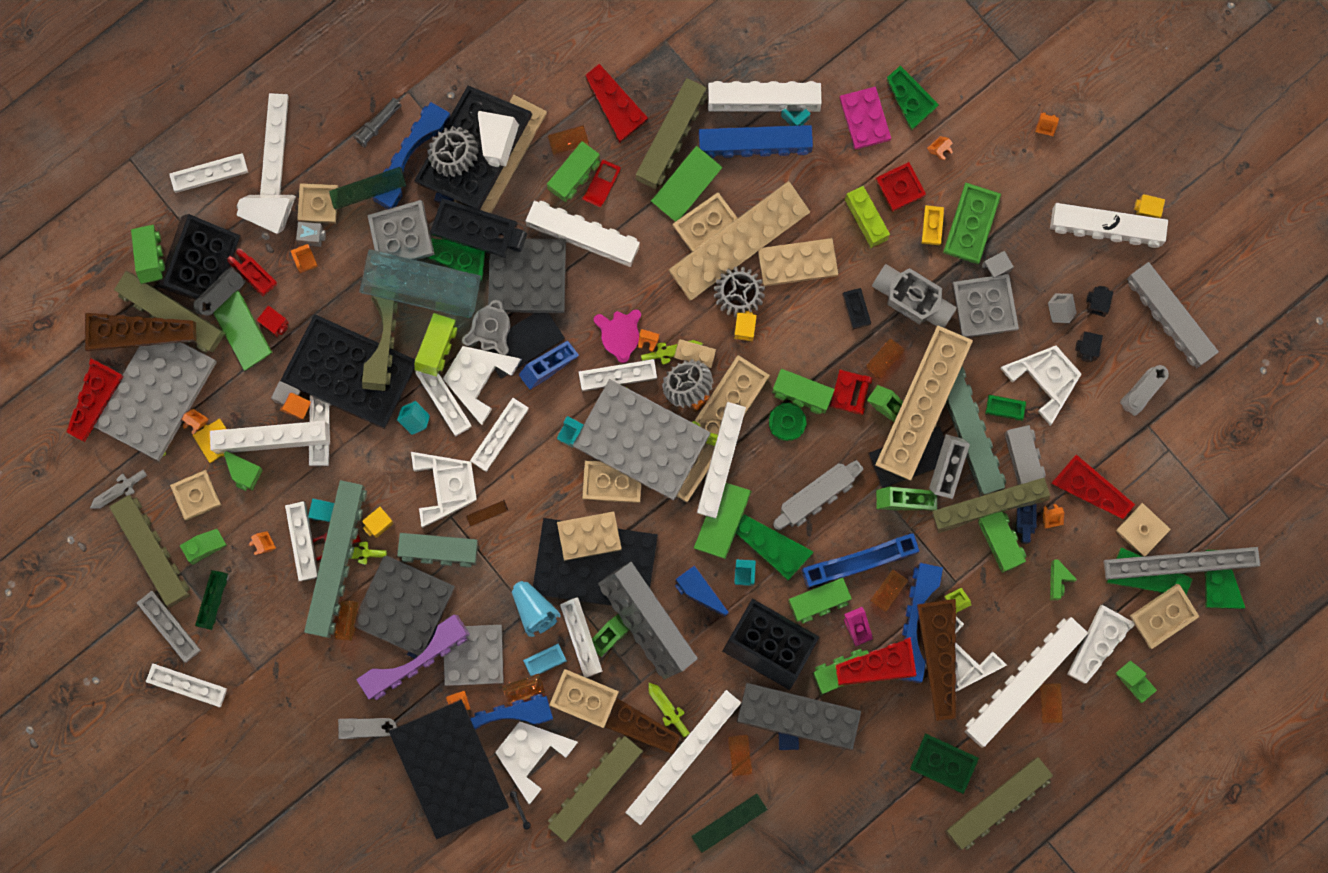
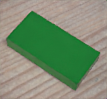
[985,395,1026,421]

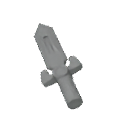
[90,470,147,509]

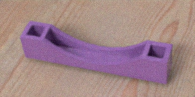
[356,614,470,700]

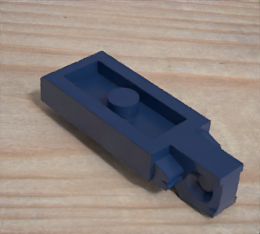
[1016,504,1037,544]

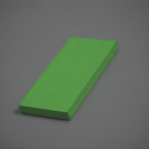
[943,182,1001,265]

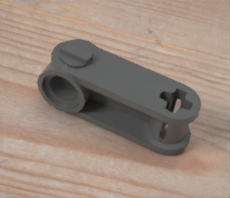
[193,267,245,316]

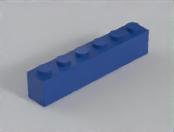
[699,125,813,158]

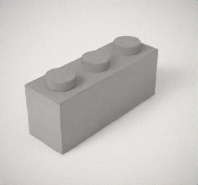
[1004,425,1046,485]
[929,434,970,499]

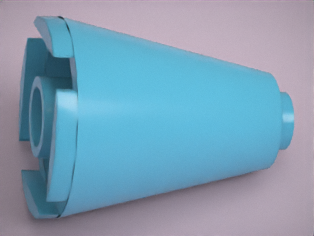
[512,581,561,637]

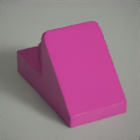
[844,607,873,647]

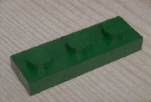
[195,570,228,630]

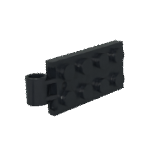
[430,198,527,258]

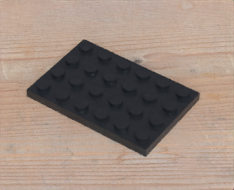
[414,85,533,211]
[280,314,415,430]
[533,518,658,606]
[389,699,509,840]

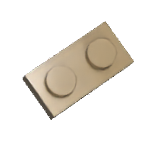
[674,339,716,368]

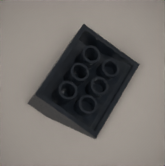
[157,214,241,300]
[722,598,819,690]

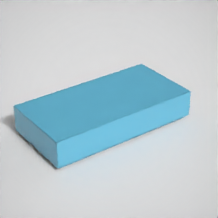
[523,643,567,678]

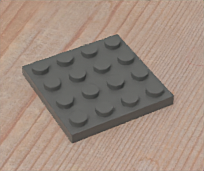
[488,239,566,313]
[351,555,455,656]

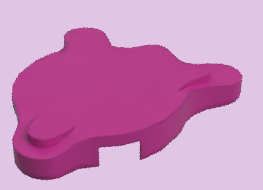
[594,310,641,363]

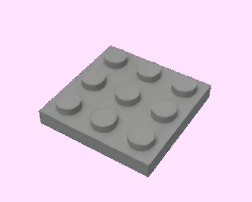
[368,200,434,270]
[952,274,1019,338]
[444,625,504,686]

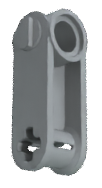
[1120,365,1169,416]
[338,718,397,739]

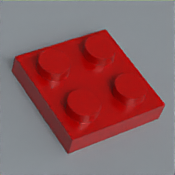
[875,162,926,212]

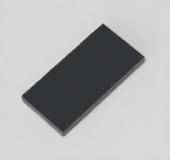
[480,313,565,379]
[868,426,945,488]

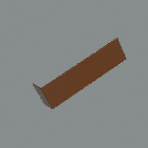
[466,499,508,526]

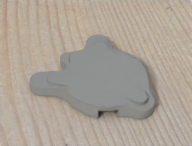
[462,300,510,355]

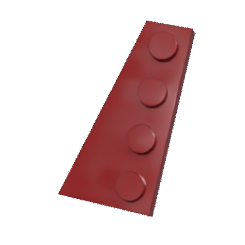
[585,64,648,143]
[67,358,124,443]
[1051,455,1135,519]
[835,637,916,686]

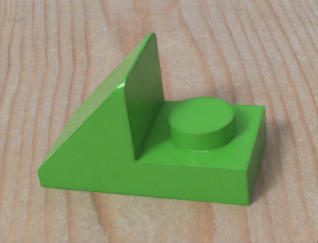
[1050,559,1077,601]
[1115,661,1157,703]

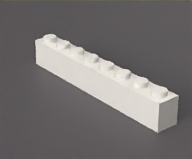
[964,617,1088,748]
[625,690,741,825]

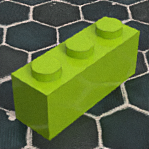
[845,186,890,248]
[415,313,458,377]

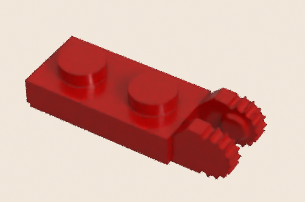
[227,249,277,297]

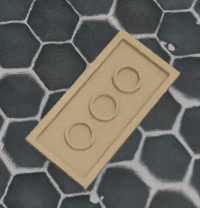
[758,238,838,286]

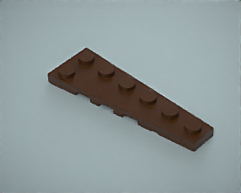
[85,313,196,351]
[917,599,956,721]
[605,698,680,754]

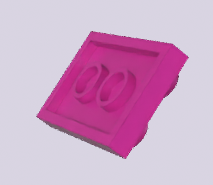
[839,87,891,150]

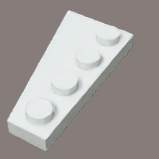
[1067,605,1135,683]

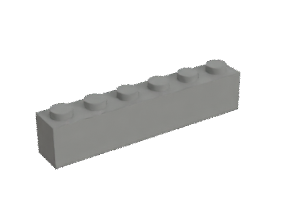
[1127,262,1219,369]

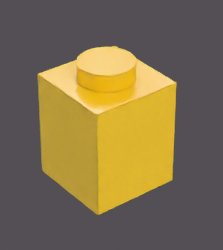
[1134,194,1165,218]
[734,311,757,341]
[362,507,394,538]

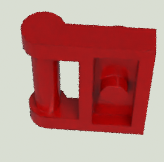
[830,370,873,415]

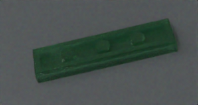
[329,167,406,210]
[691,793,768,853]

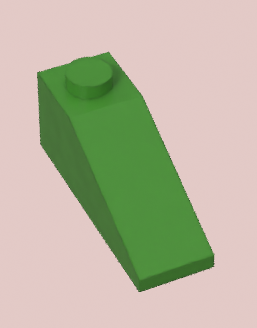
[876,487,937,511]

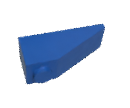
[519,341,579,390]
[675,566,729,617]

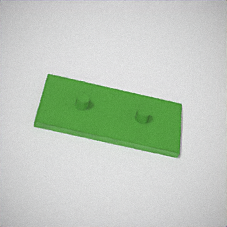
[651,146,723,222]
[213,291,272,371]
[694,483,752,559]

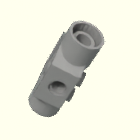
[872,264,957,328]

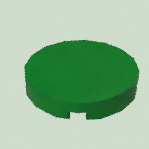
[768,403,807,441]

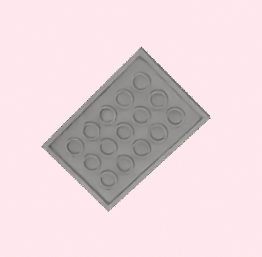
[94,342,217,462]
[572,379,711,501]

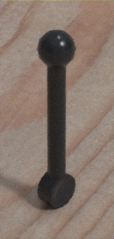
[510,791,531,830]

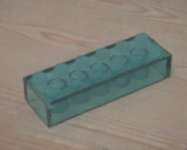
[359,249,481,318]

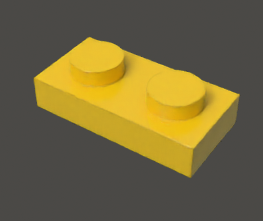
[921,205,944,246]

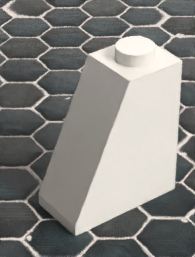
[478,111,519,167]
[236,195,296,234]

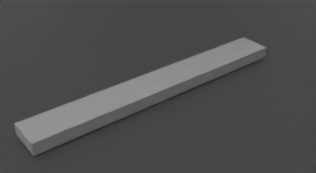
[1104,547,1260,580]

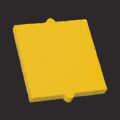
[193,418,226,463]

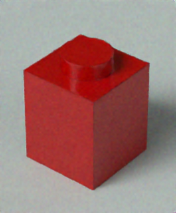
[257,305,289,337]

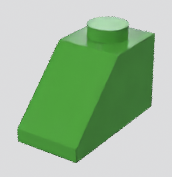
[867,385,903,422]
[224,451,263,491]
[180,529,227,565]
[592,614,630,657]

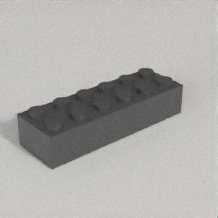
[598,562,698,680]
[737,683,861,751]

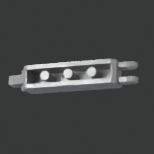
[773,460,863,530]

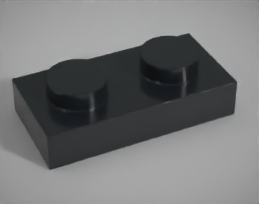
[842,288,871,330]

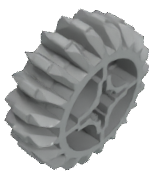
[427,126,479,177]
[714,267,765,318]
[662,359,714,408]

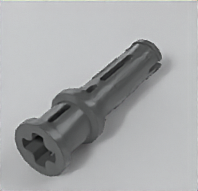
[353,98,402,148]

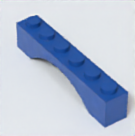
[371,102,450,209]
[801,533,919,589]
[901,563,943,683]
[471,694,553,730]

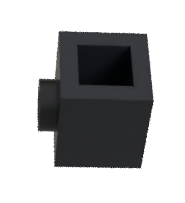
[1086,286,1113,317]
[1075,331,1103,362]

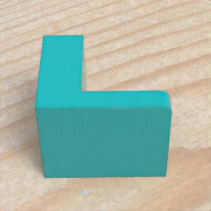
[781,108,811,126]
[397,401,430,435]
[557,416,584,448]
[308,498,334,522]
[734,559,756,586]

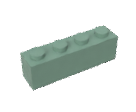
[397,533,478,568]

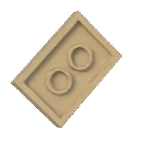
[672,193,737,252]
[582,461,641,503]
[557,512,621,561]
[1130,584,1199,649]
[549,669,619,728]

